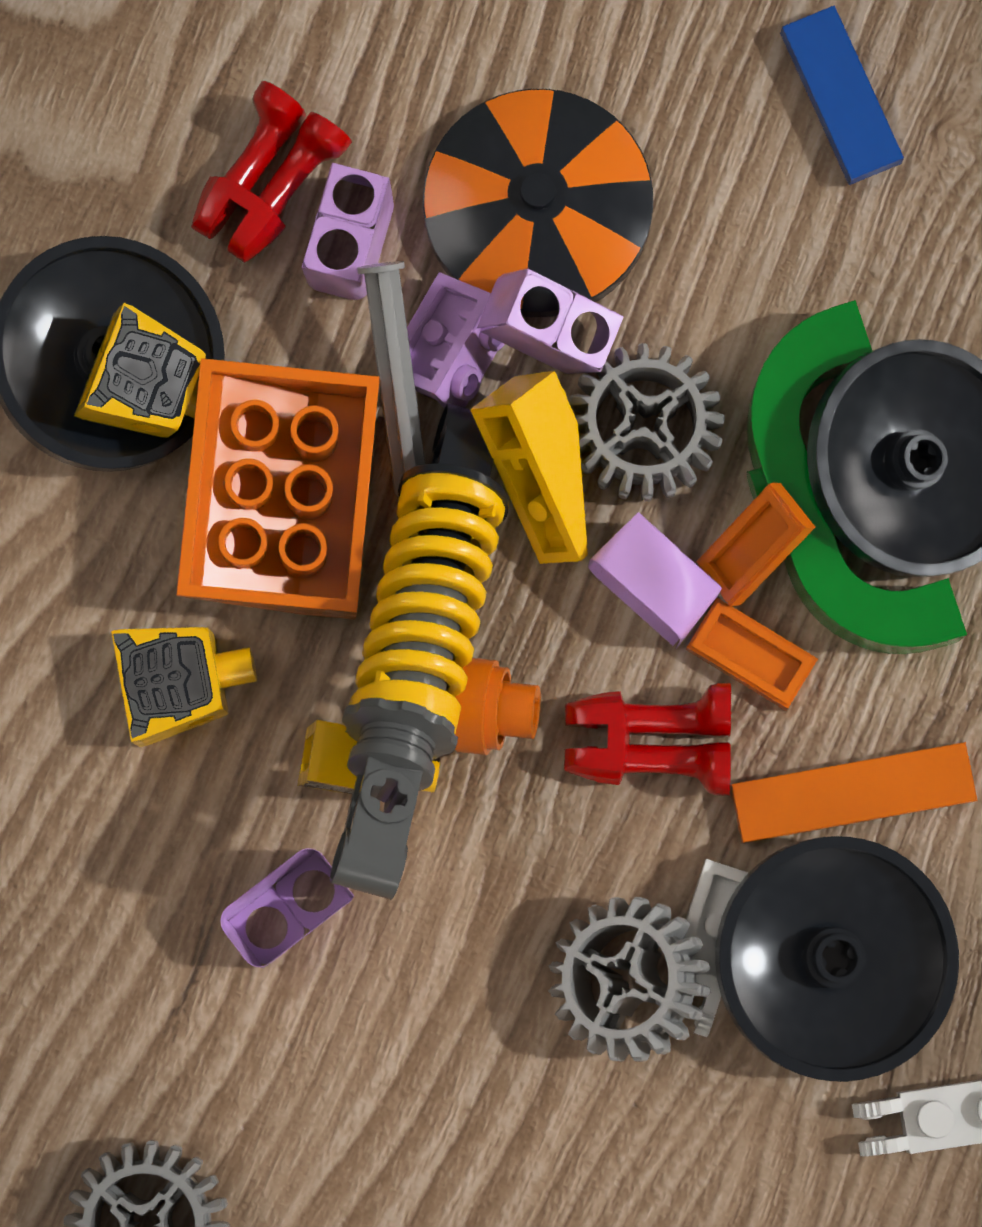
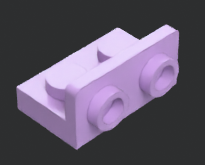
[407,272,505,408]

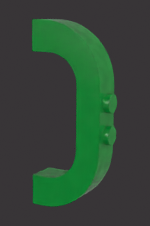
[747,300,967,654]

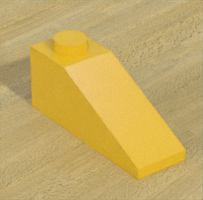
[470,371,588,564]

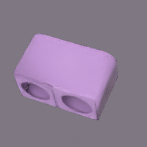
[302,163,394,300]
[477,268,623,374]
[588,512,722,649]
[220,848,354,968]

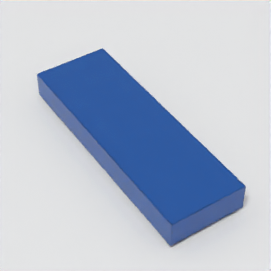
[780,5,904,185]

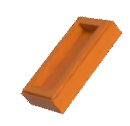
[696,483,815,606]
[685,598,818,711]

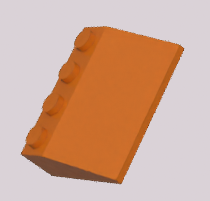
[176,358,380,620]

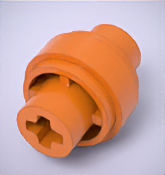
[455,658,541,755]

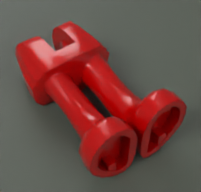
[191,81,352,263]
[564,683,731,796]

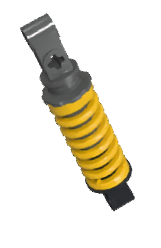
[330,402,510,900]

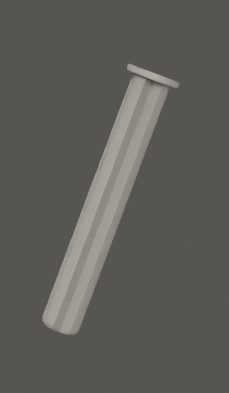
[357,261,425,497]

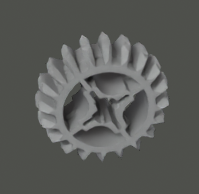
[569,343,725,502]
[548,897,711,1062]
[64,1140,230,1227]

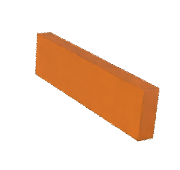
[730,742,978,844]

